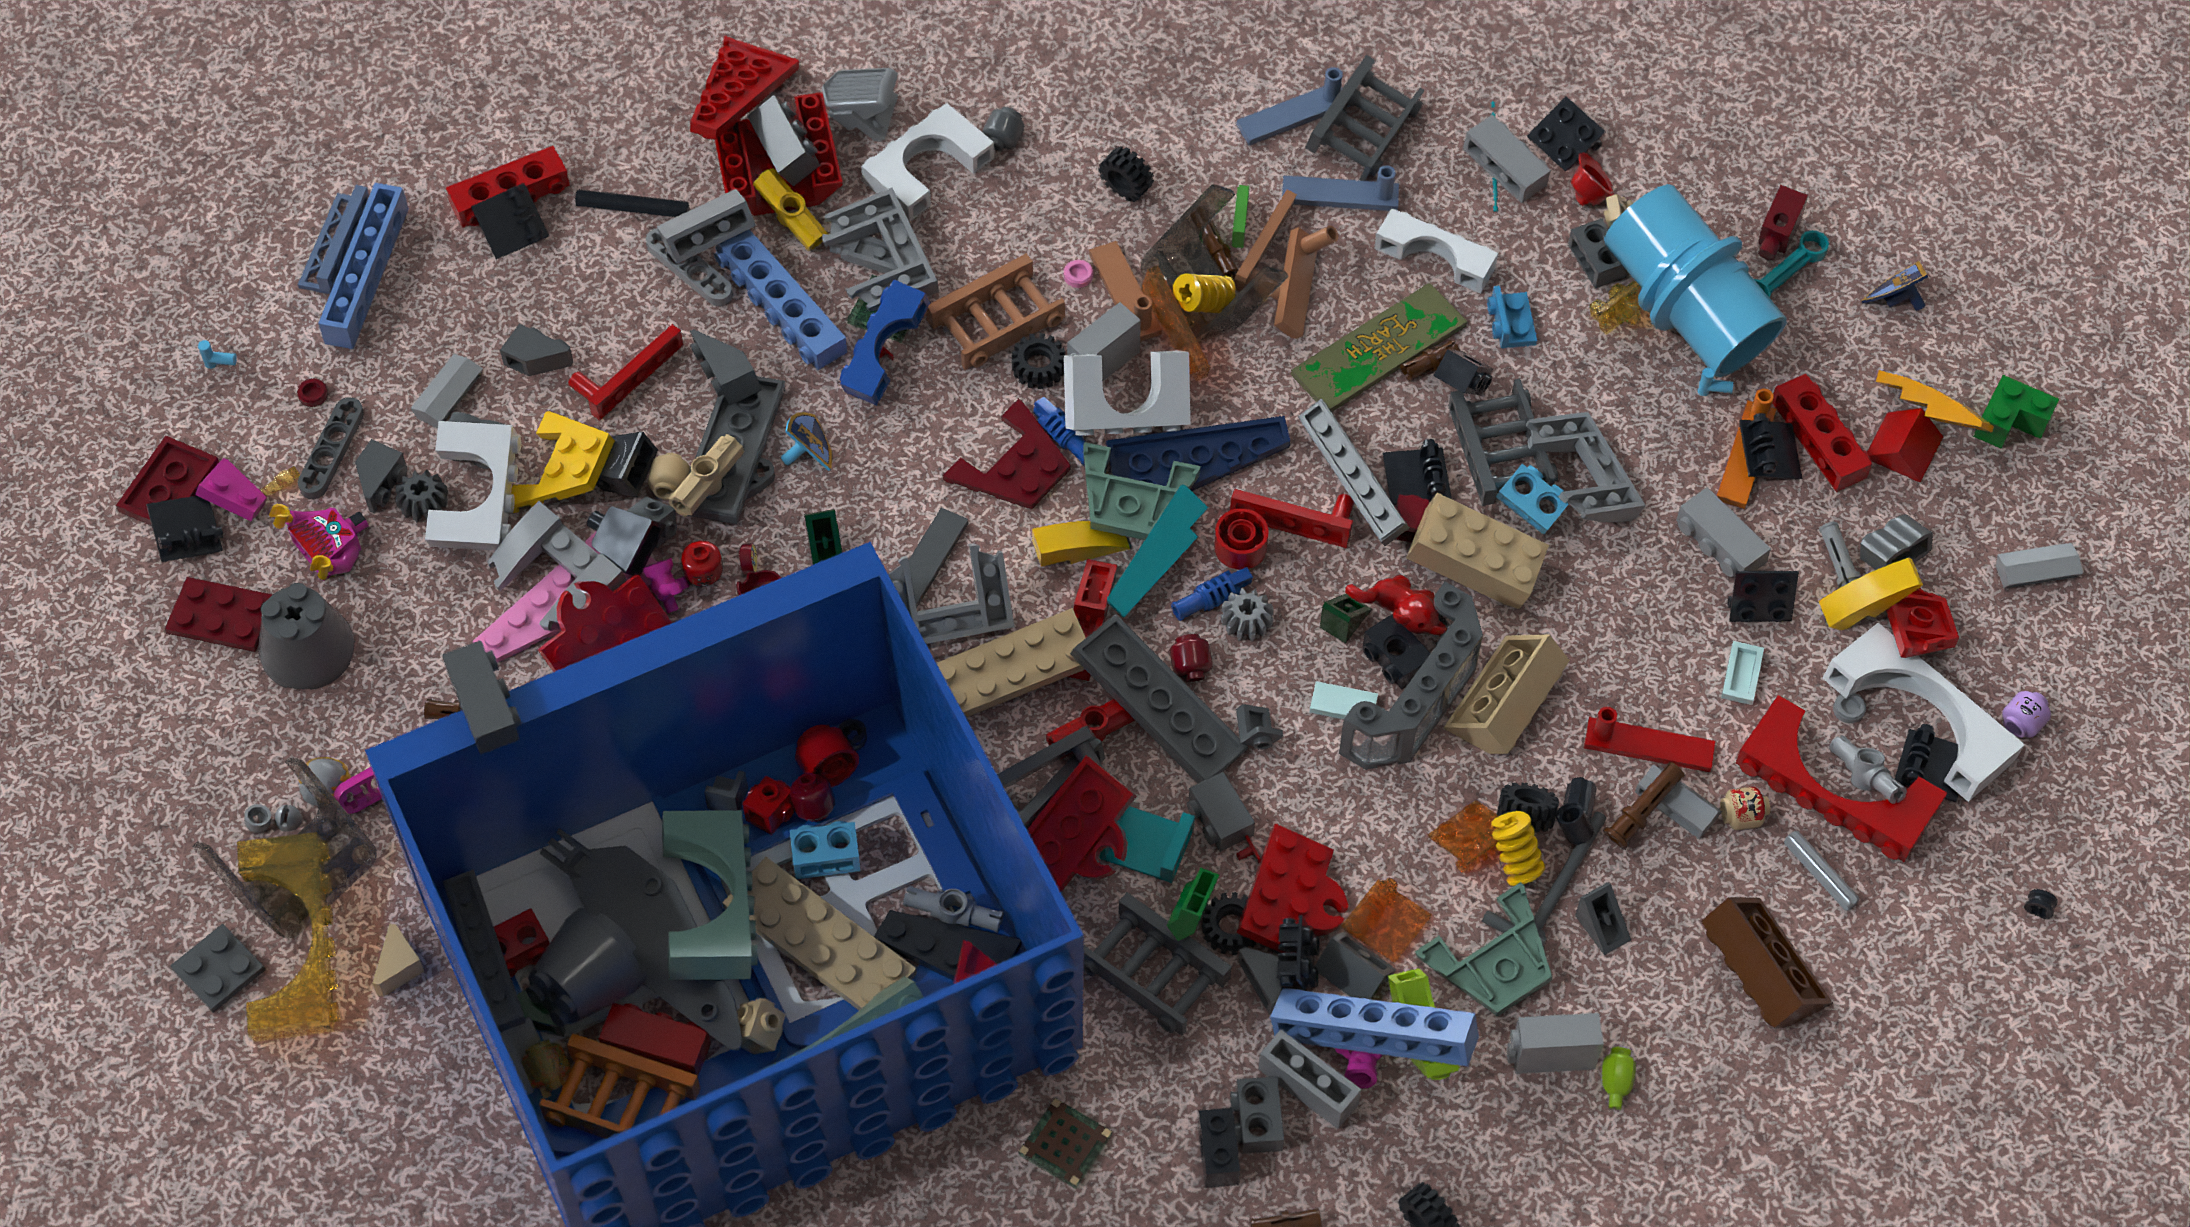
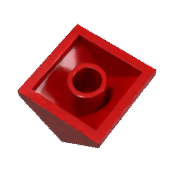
[1867,408,1943,483]

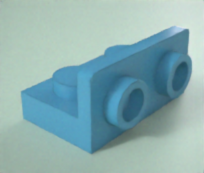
[1487,285,1537,348]

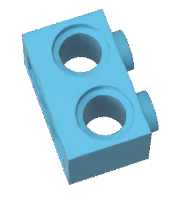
[1496,464,1569,534]
[790,821,861,879]

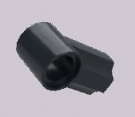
[1556,777,1597,845]

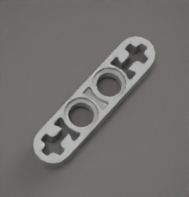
[646,228,733,306]

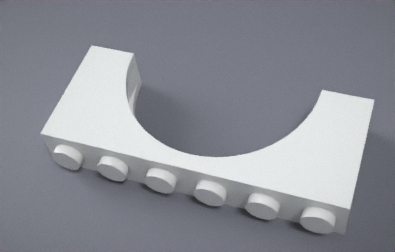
[1822,623,2025,802]

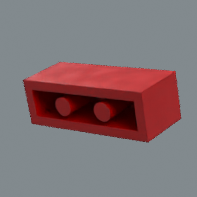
[599,1003,711,1076]

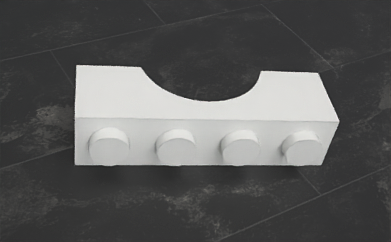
[1375,208,1498,294]

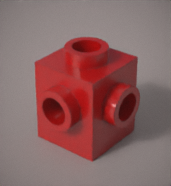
[743,776,794,835]

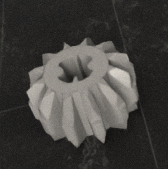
[1221,587,1274,642]

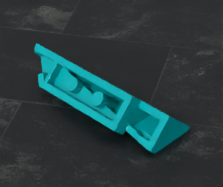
[1107,484,1209,618]

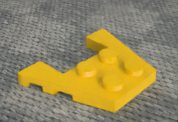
[511,411,615,513]

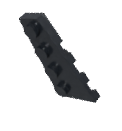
[874,910,1022,981]

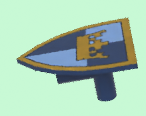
[1861,261,1928,311]

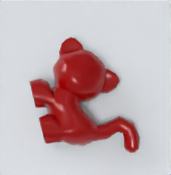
[1345,575,1447,635]

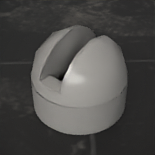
[244,804,271,833]
[275,805,302,832]

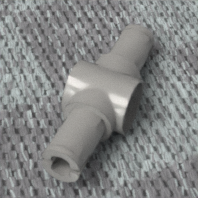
[1829,735,1907,804]
[903,885,1004,933]

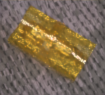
[1589,280,1642,335]

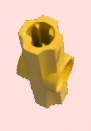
[753,168,828,251]

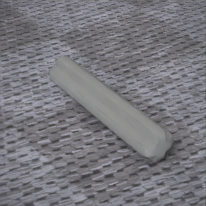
[1784,831,1859,911]

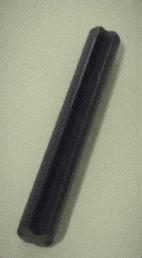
[575,189,690,217]

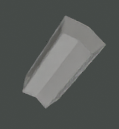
[411,354,483,429]
[1996,543,2083,588]
[1635,764,1722,840]

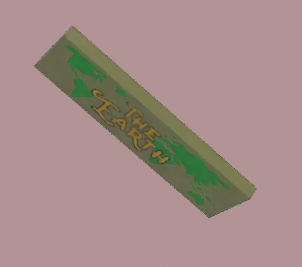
[1291,282,1467,412]

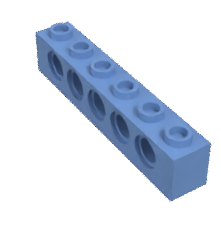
[318,183,408,349]
[714,229,847,370]
[1270,988,1479,1066]

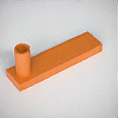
[1717,388,1777,509]

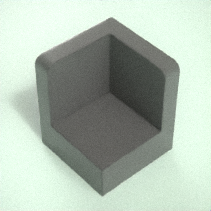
[704,770,748,811]

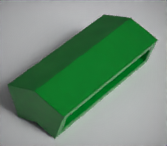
[1166,867,1219,941]

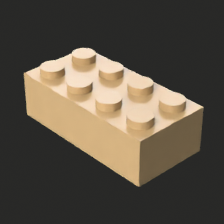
[1406,493,1549,609]

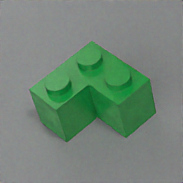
[1973,375,2059,449]

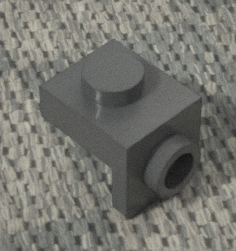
[1236,704,1283,750]

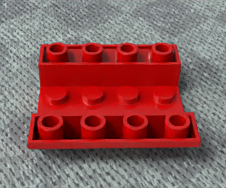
[714,92,843,216]

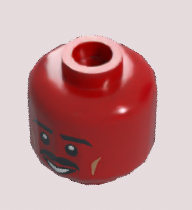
[681,540,723,587]

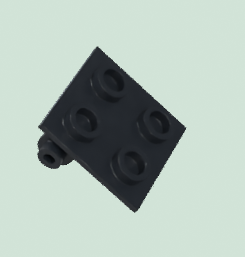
[1527,96,1606,171]
[471,183,549,259]
[1739,413,1802,480]
[1382,439,1452,505]
[146,496,223,563]
[1727,571,1799,622]
[1895,724,1959,803]
[1277,915,1320,992]

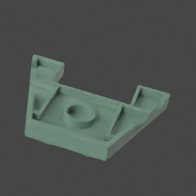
[1083,442,1201,540]
[1415,882,1552,1016]

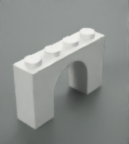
[861,103,994,222]
[1064,350,1191,435]
[425,421,521,551]

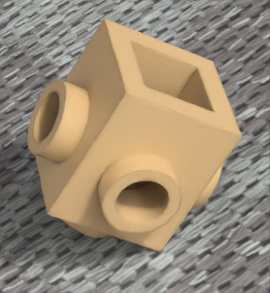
[737,998,786,1055]

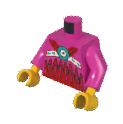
[269,504,369,581]

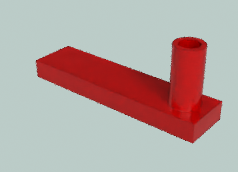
[568,324,684,421]
[1229,489,1354,548]
[1584,707,1715,772]

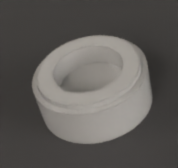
[1833,693,1866,723]

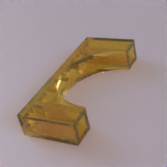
[237,832,340,1042]

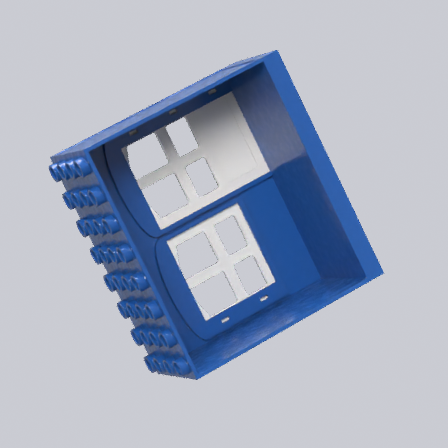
[365,542,1084,1227]

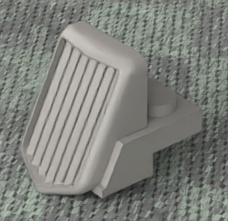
[821,68,898,142]

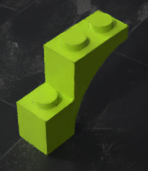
[1388,968,1460,1080]

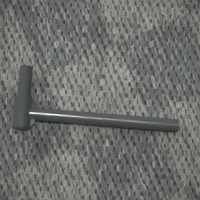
[1482,812,1606,947]

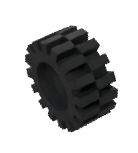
[1098,147,1154,202]
[1012,333,1065,389]
[1497,782,1559,833]
[1202,892,1256,955]
[1398,1182,1460,1227]

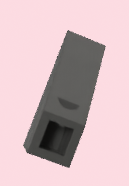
[690,329,762,406]

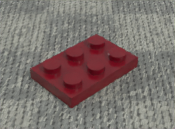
[115,435,219,526]
[165,577,273,652]

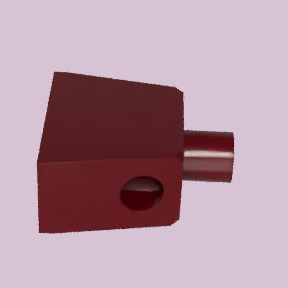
[1758,185,1808,260]

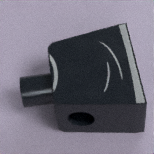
[596,432,658,497]

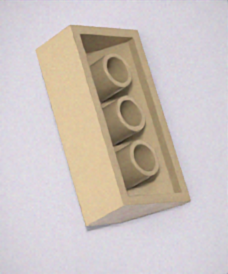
[1443,634,1570,754]

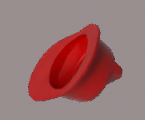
[1571,152,1615,206]

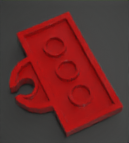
[538,575,672,672]
[1027,755,1137,892]
[1236,823,1348,953]

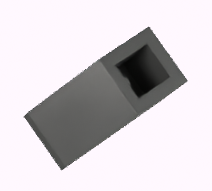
[500,324,573,376]
[355,439,407,514]

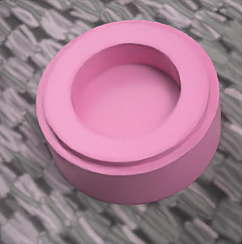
[1064,260,1093,288]

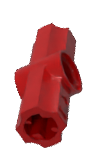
[1046,699,1135,759]

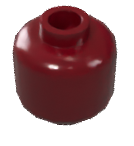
[1169,634,1213,682]
[790,773,835,822]

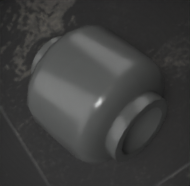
[982,107,1025,151]

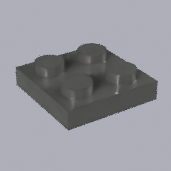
[170,924,265,1013]

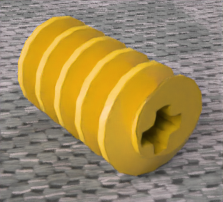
[1173,273,1236,314]
[1491,811,1546,886]

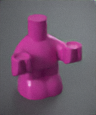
[642,558,690,613]
[1335,1048,1383,1089]

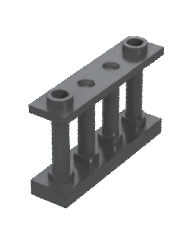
[1305,55,1424,181]
[1448,379,1558,506]
[1083,892,1232,1036]

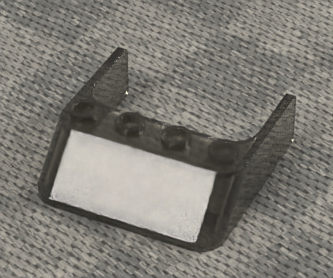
[1141,184,1288,345]
[192,757,377,939]

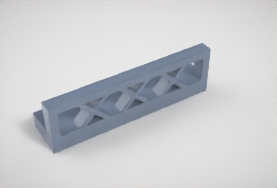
[298,185,369,294]

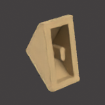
[372,924,425,997]

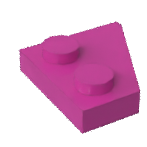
[195,458,267,521]

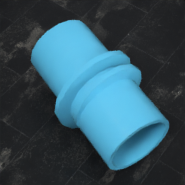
[1604,184,1787,377]

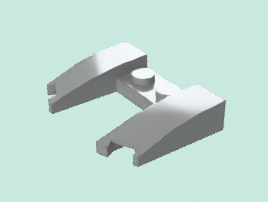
[822,188,939,312]
[1526,412,1646,522]
[488,501,627,631]
[888,543,1015,644]

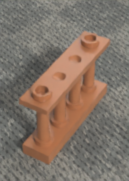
[927,253,1065,370]

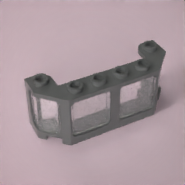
[1339,582,1483,770]

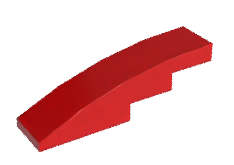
[1067,559,1118,681]

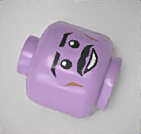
[2002,691,2051,738]

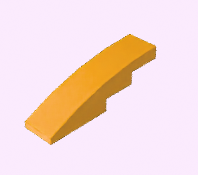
[1876,370,1994,432]

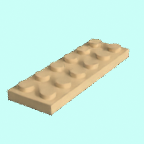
[937,608,1086,717]
[723,857,917,1010]

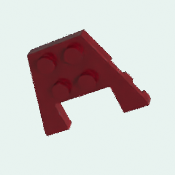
[943,398,1071,509]

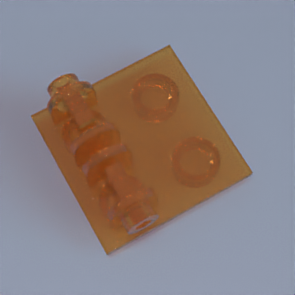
[1427,800,1500,873]
[1341,878,1432,964]

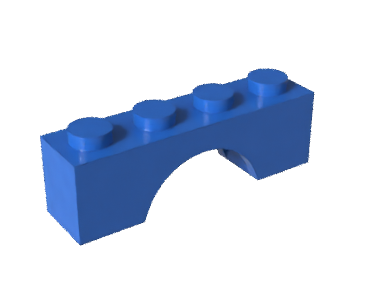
[840,279,930,406]

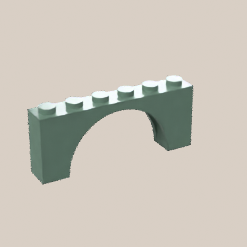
[662,810,758,980]

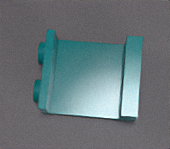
[1099,806,1195,883]

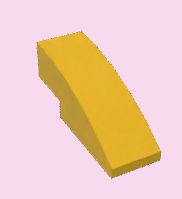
[1032,521,1130,567]
[1819,558,1923,630]

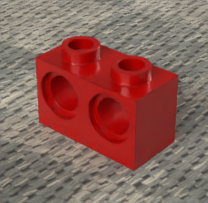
[494,908,550,977]

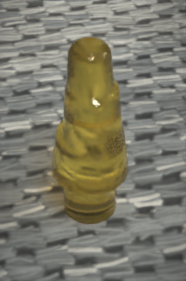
[260,466,300,496]

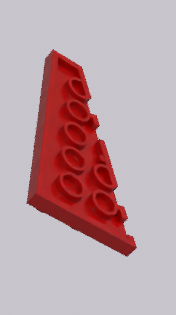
[690,36,799,140]

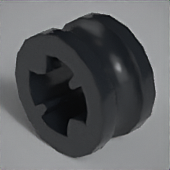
[839,719,867,751]
[2024,889,2058,919]

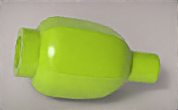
[1602,1047,1636,1110]

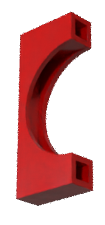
[1736,695,1947,862]

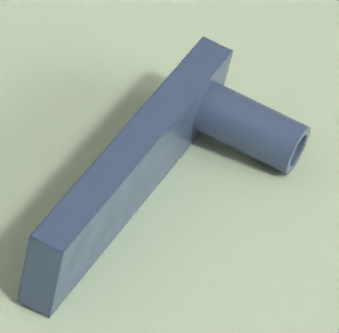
[1236,67,1350,146]
[1282,165,1399,211]

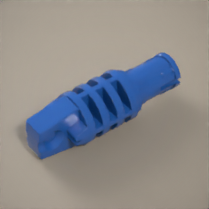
[1033,397,1087,466]
[1171,567,1253,621]

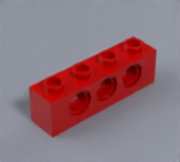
[445,145,570,228]
[1772,373,1872,492]

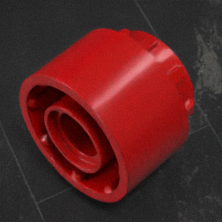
[1214,508,1269,570]
[795,724,859,787]

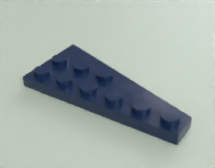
[1106,416,1290,491]

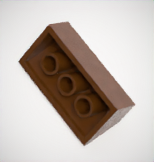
[1701,897,1833,1028]

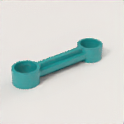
[1754,230,1829,298]

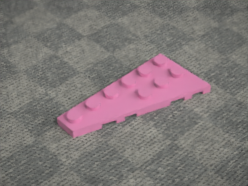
[473,532,673,663]

